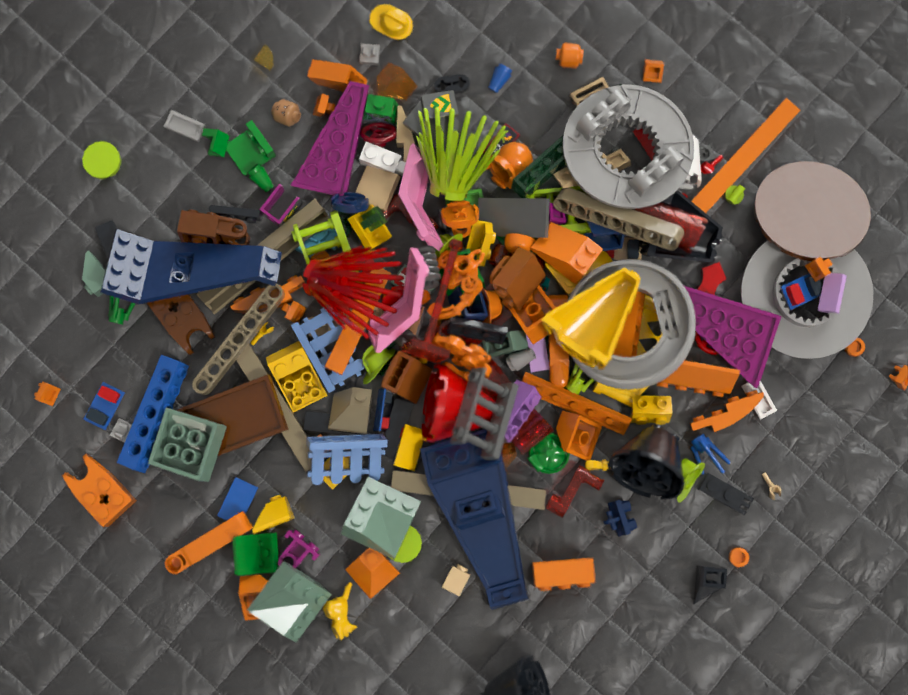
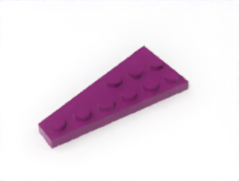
[290,81,370,196]

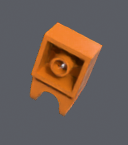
[62,454,137,527]

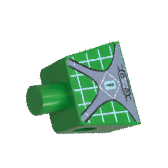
[363,94,399,126]

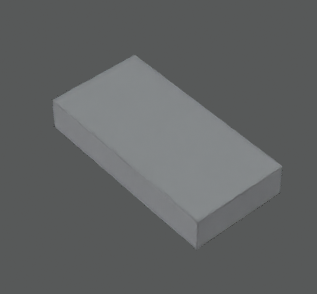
[163,110,206,143]

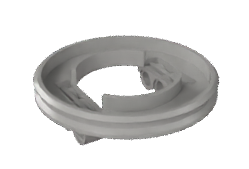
[567,259,696,389]

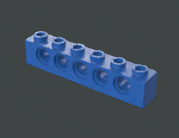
[117,355,189,473]

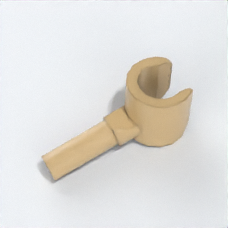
[762,472,781,500]

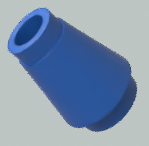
[488,63,512,93]

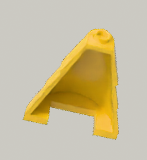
[542,267,641,370]

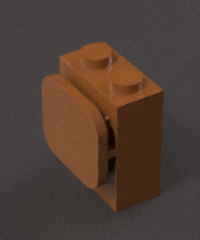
[490,247,546,311]
[381,351,433,404]

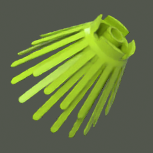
[416,107,507,201]

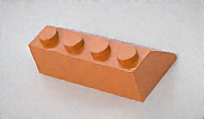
[656,361,740,397]

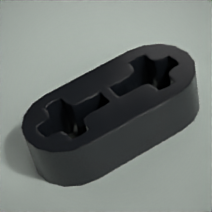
[434,74,469,94]

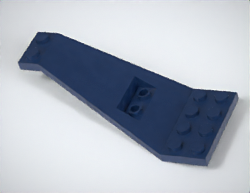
[100,229,282,304]
[420,429,529,610]

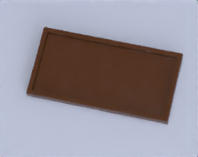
[177,374,289,457]

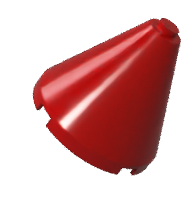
[421,364,496,442]

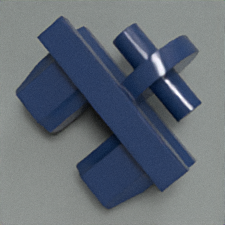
[603,500,637,537]

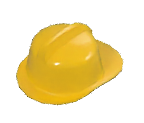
[370,4,413,40]

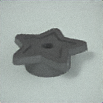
[699,144,716,164]

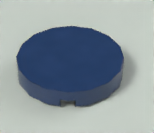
[331,192,369,213]

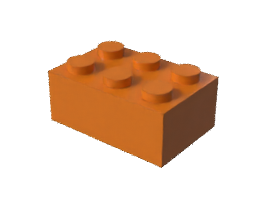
[531,557,595,591]

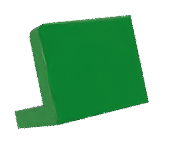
[202,128,229,157]

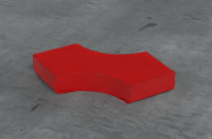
[697,262,726,295]

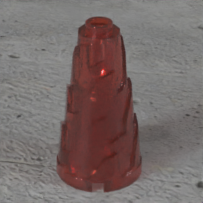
[634,202,708,254]

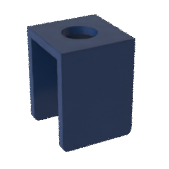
[584,221,625,251]
[448,287,488,322]

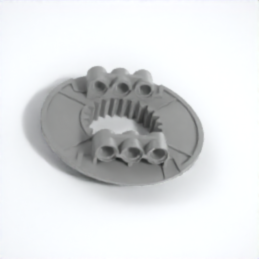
[563,84,694,209]
[741,241,873,359]

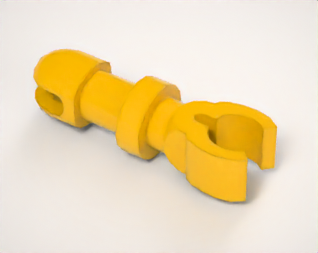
[585,459,611,471]

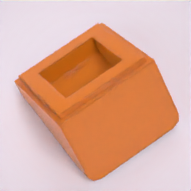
[643,60,664,83]

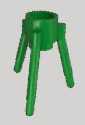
[108,296,135,325]

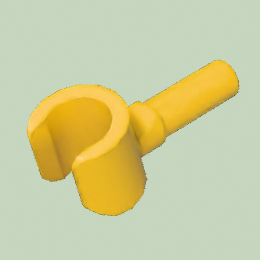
[250,322,274,346]

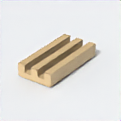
[570,77,609,106]

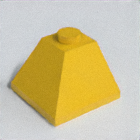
[252,494,295,533]

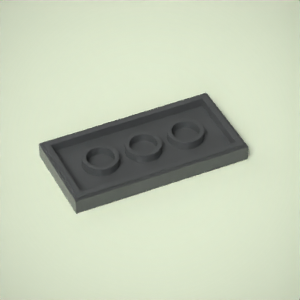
[402,93,483,157]
[478,198,550,238]

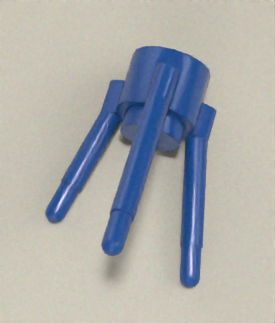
[691,434,731,475]

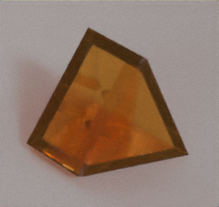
[377,63,417,101]

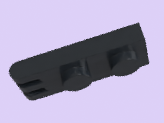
[209,205,263,224]
[698,473,754,516]

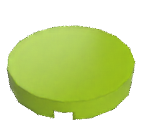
[82,141,121,180]
[389,525,422,563]

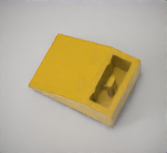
[266,341,328,413]

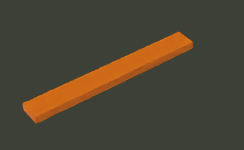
[692,98,800,213]

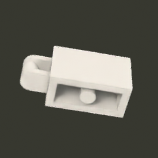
[359,142,406,176]

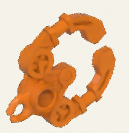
[421,249,485,320]
[424,335,492,381]

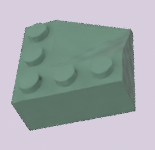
[148,408,227,482]
[341,477,421,559]
[247,561,332,642]

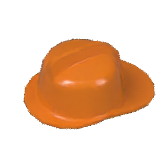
[481,288,502,324]

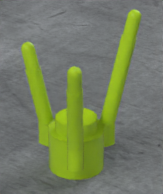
[566,363,595,395]

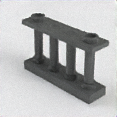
[450,367,519,460]

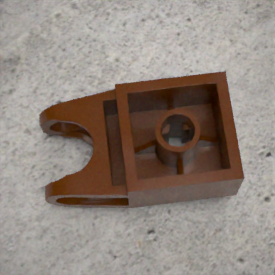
[177,209,250,245]
[147,294,215,355]

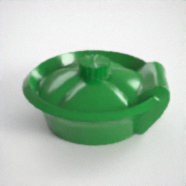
[527,433,570,474]

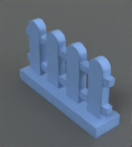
[291,308,365,393]
[306,434,387,485]

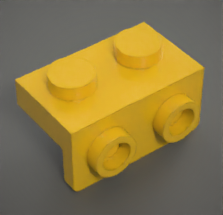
[348,205,392,252]
[465,220,496,267]
[630,396,672,425]

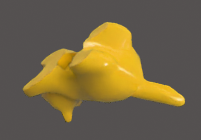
[322,582,357,640]

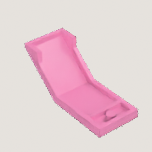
[398,143,444,251]
[368,248,429,353]

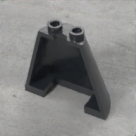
[639,190,723,263]

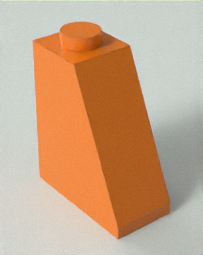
[307,59,368,92]

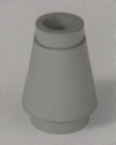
[506,348,536,371]

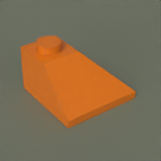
[556,410,602,461]
[345,548,400,599]
[239,575,268,620]

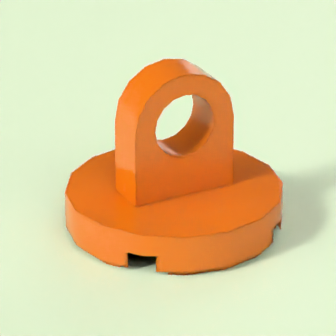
[441,200,479,238]

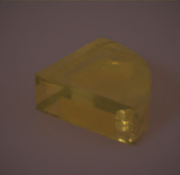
[254,45,274,71]

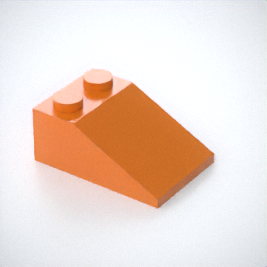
[530,222,603,285]
[501,285,556,345]

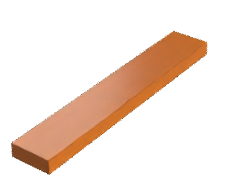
[325,268,391,376]
[522,372,632,435]

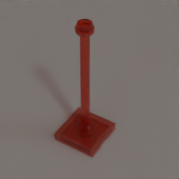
[401,239,463,363]

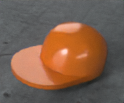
[504,233,536,254]

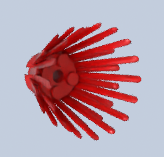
[303,246,404,339]

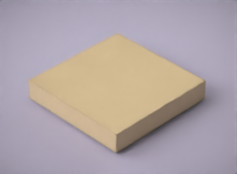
[356,166,401,211]

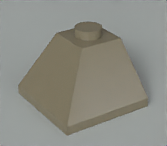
[328,387,372,434]

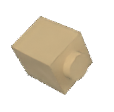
[442,564,470,596]

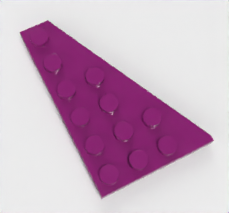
[684,286,782,389]

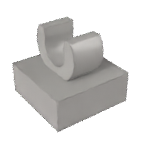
[360,44,380,65]
[110,418,132,443]

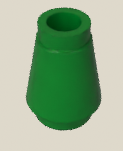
[247,163,274,192]

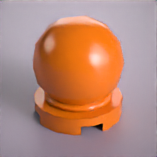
[486,142,534,189]

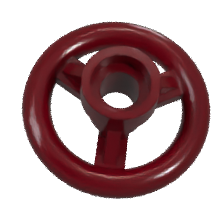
[360,122,397,147]

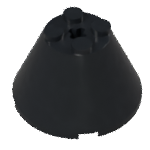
[608,424,685,500]
[480,655,550,695]

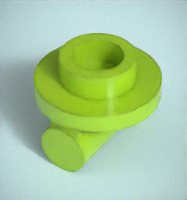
[725,185,745,204]

